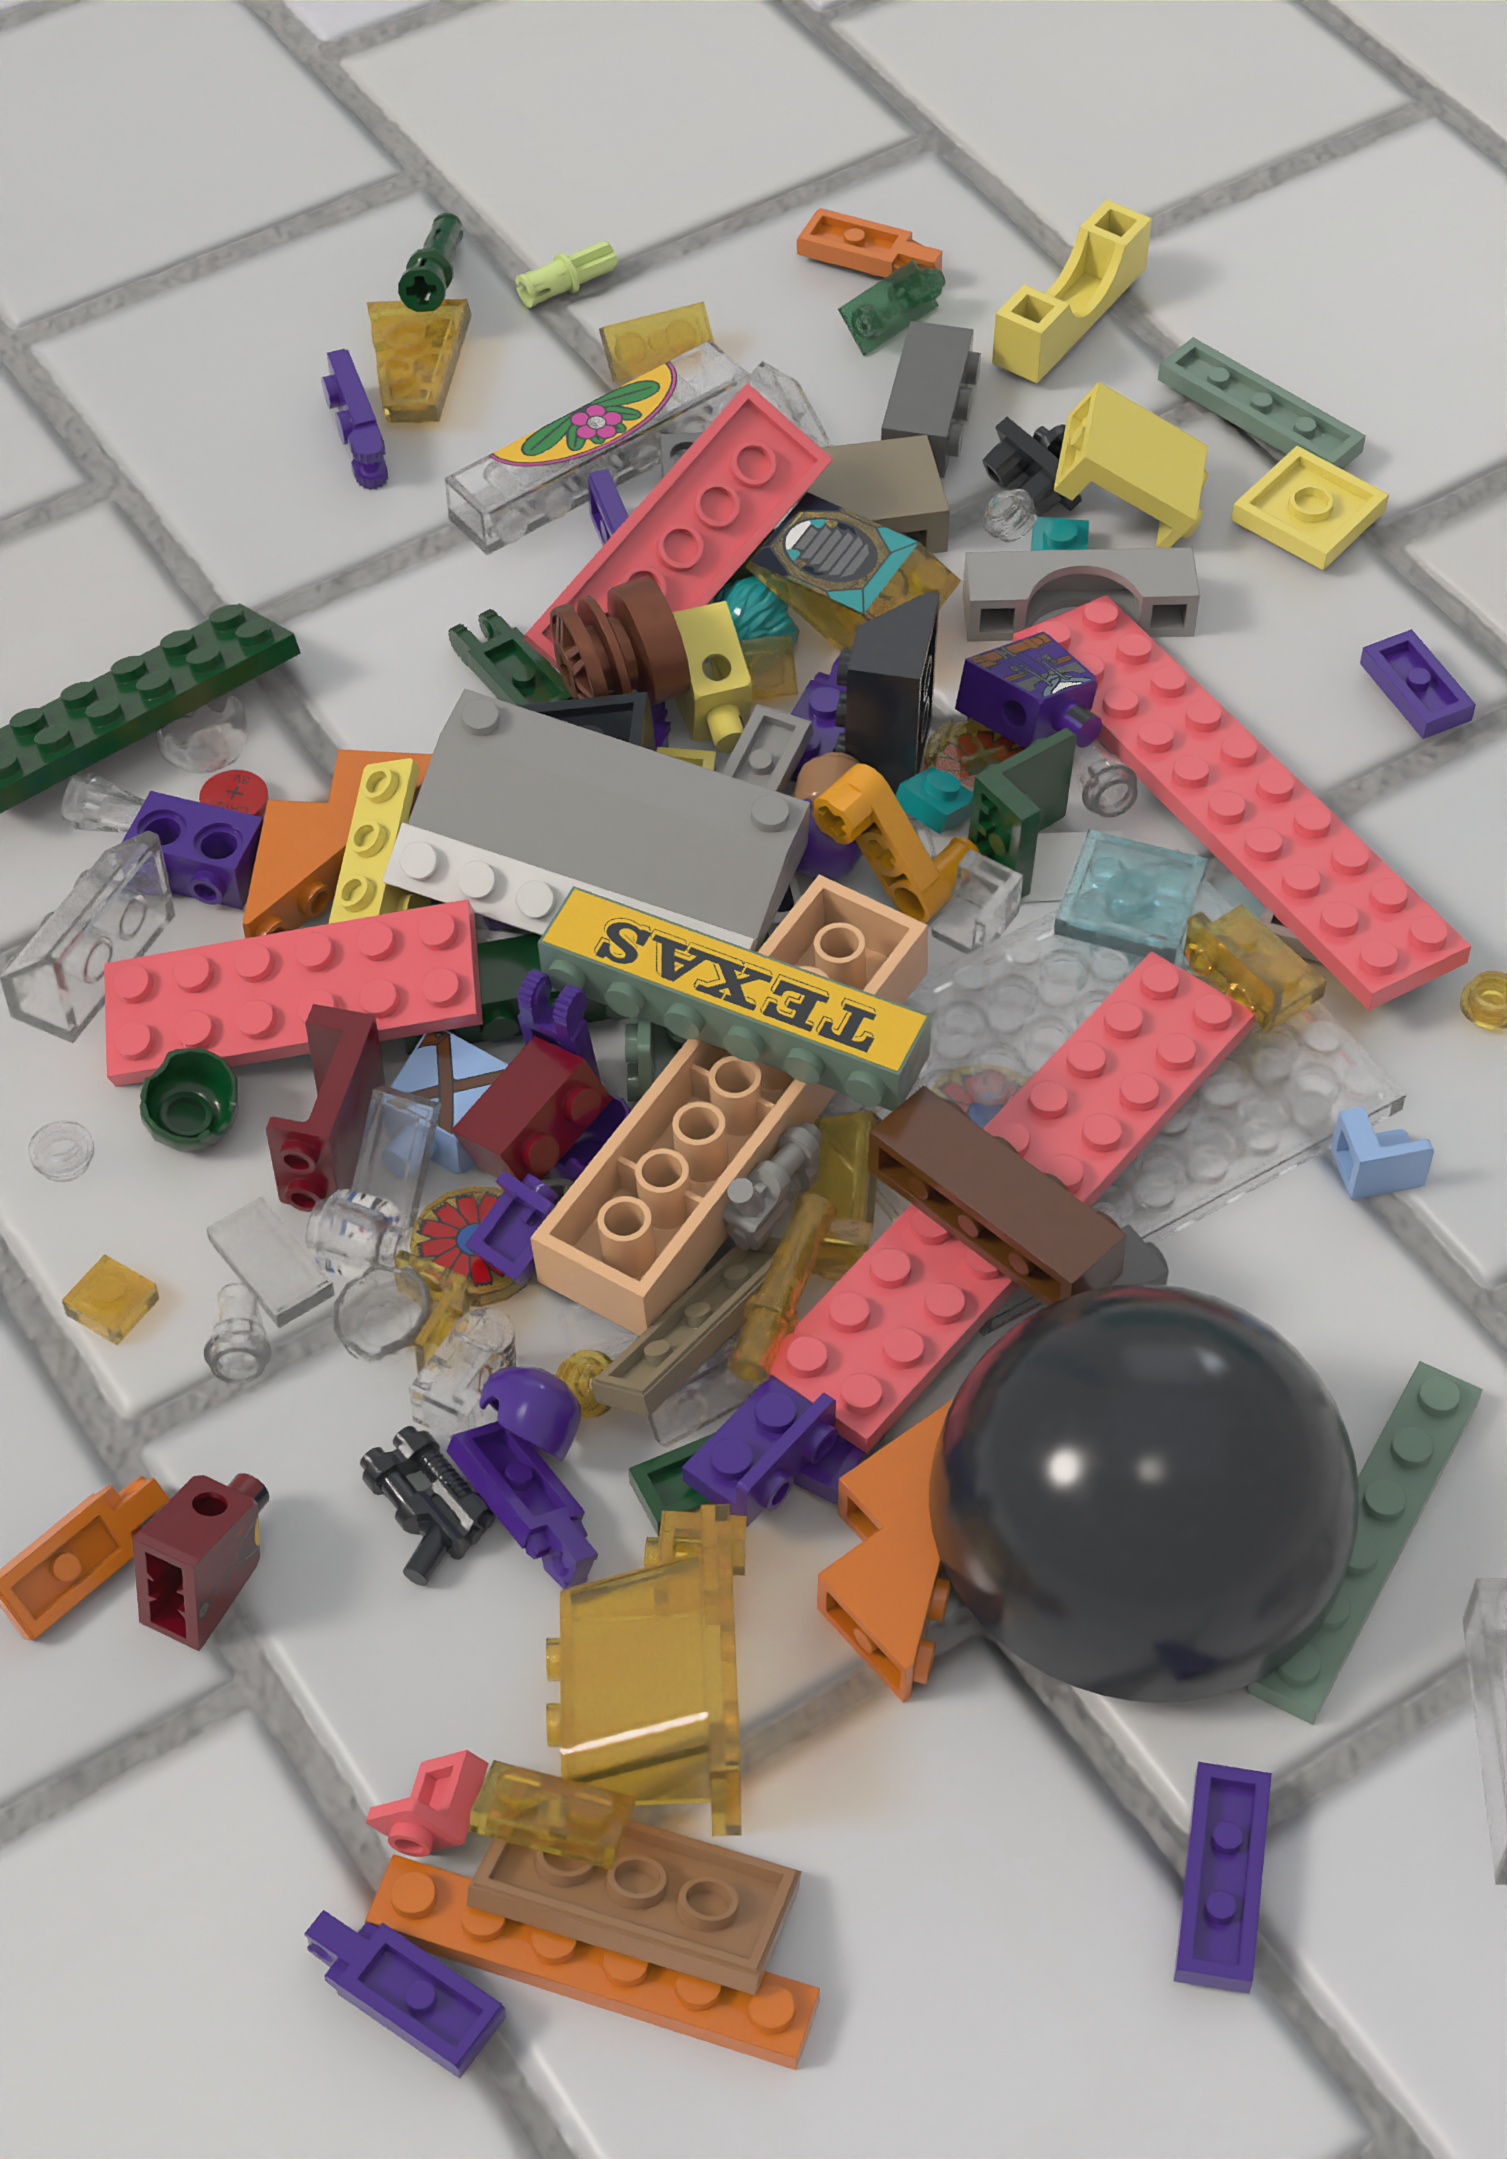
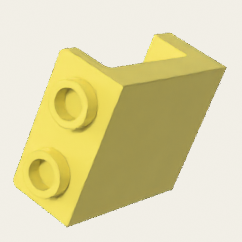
[1054,382,1208,548]

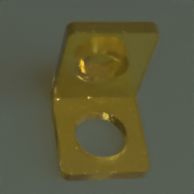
[394,1250,470,1379]

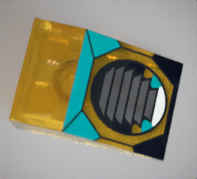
[745,492,961,652]

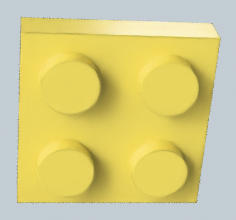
[1231,446,1389,570]

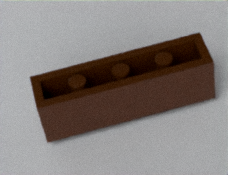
[869,1085,1127,1307]

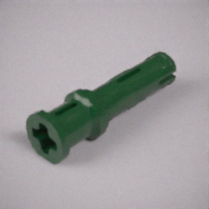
[398,213,463,312]

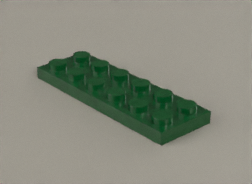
[0,603,301,814]

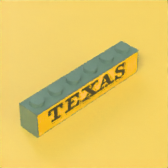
[538,886,932,1111]

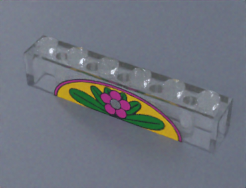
[445,340,750,555]

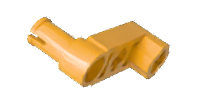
[812,763,982,924]

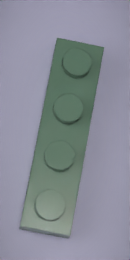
[1158,337,1366,469]

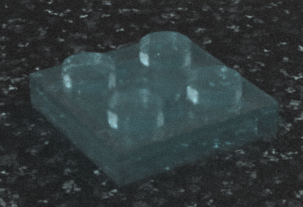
[1054,829,1208,964]

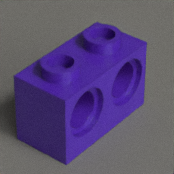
[121,791,264,910]

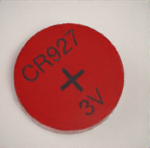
[199,770,269,817]

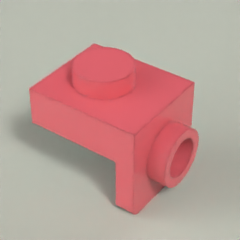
[366,1750,489,1857]

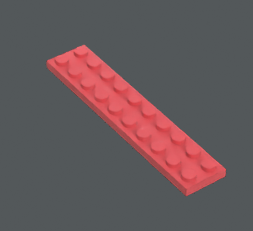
[1012,595,1471,1011]
[759,951,1256,1454]

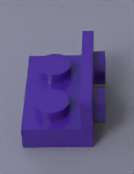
[682,1375,838,1528]

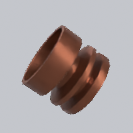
[550,575,691,706]

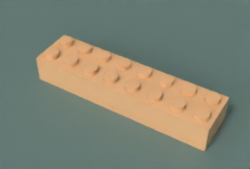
[530,874,928,1336]

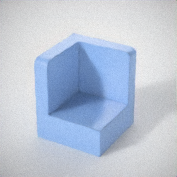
[1330,1106,1434,1200]

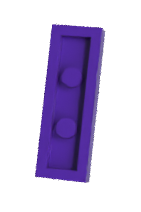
[1173,1761,1272,1994]

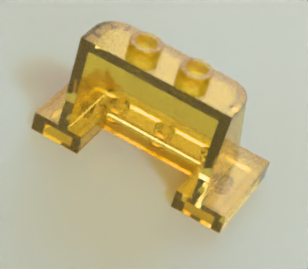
[546,1504,741,1836]

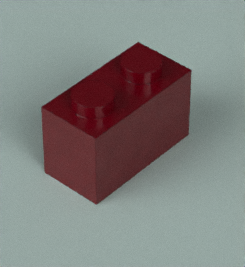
[451,1036,612,1182]

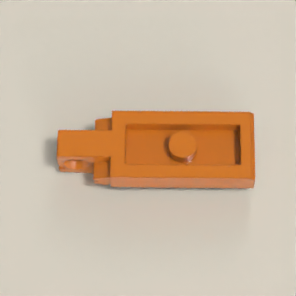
[796,208,943,288]
[0,1476,170,1641]

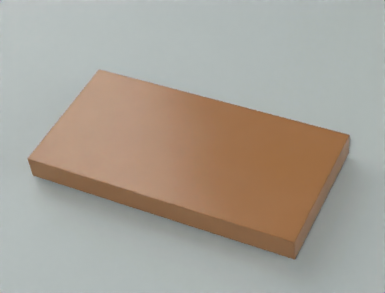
[467,1786,802,1996]

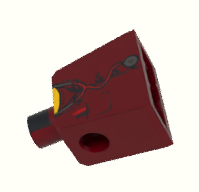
[132,1473,270,1651]

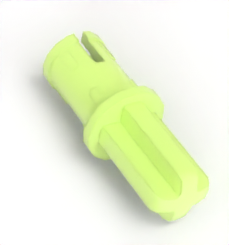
[515,241,618,308]

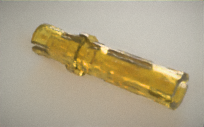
[727,1193,837,1384]

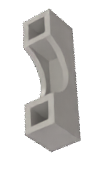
[963,547,1200,642]

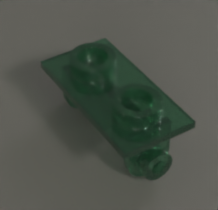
[838,259,946,356]

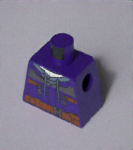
[955,631,1102,748]

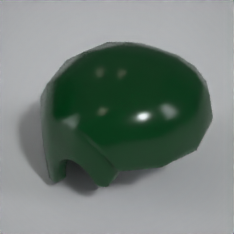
[139,1048,238,1152]

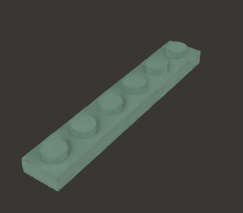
[1247,1361,1483,1725]

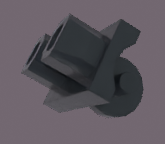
[982,416,1082,517]

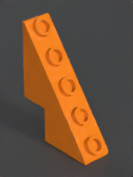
[242,749,433,938]
[817,1398,954,1703]

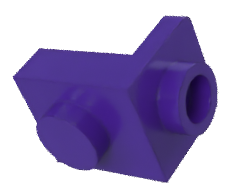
[465,1171,560,1288]

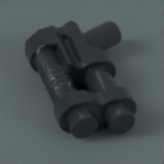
[360,1426,496,1586]

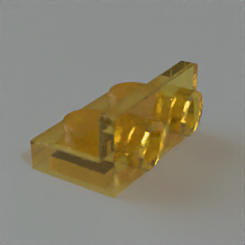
[1183,904,1327,1033]

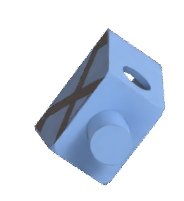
[383,1030,508,1178]

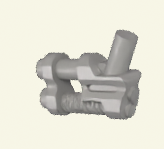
[722,1122,823,1251]

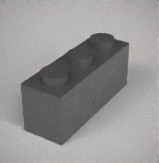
[881,321,981,478]

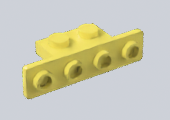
[328,758,432,924]

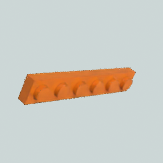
[365,1854,820,2070]

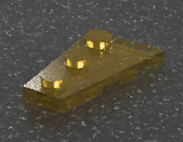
[367,299,472,423]

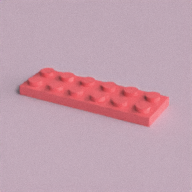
[523,383,833,691]
[104,899,483,1087]

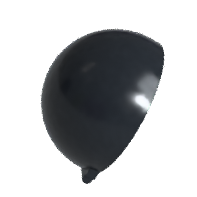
[929,1283,1359,1703]

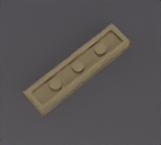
[591,1237,807,1416]

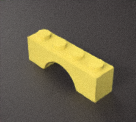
[992,199,1152,384]

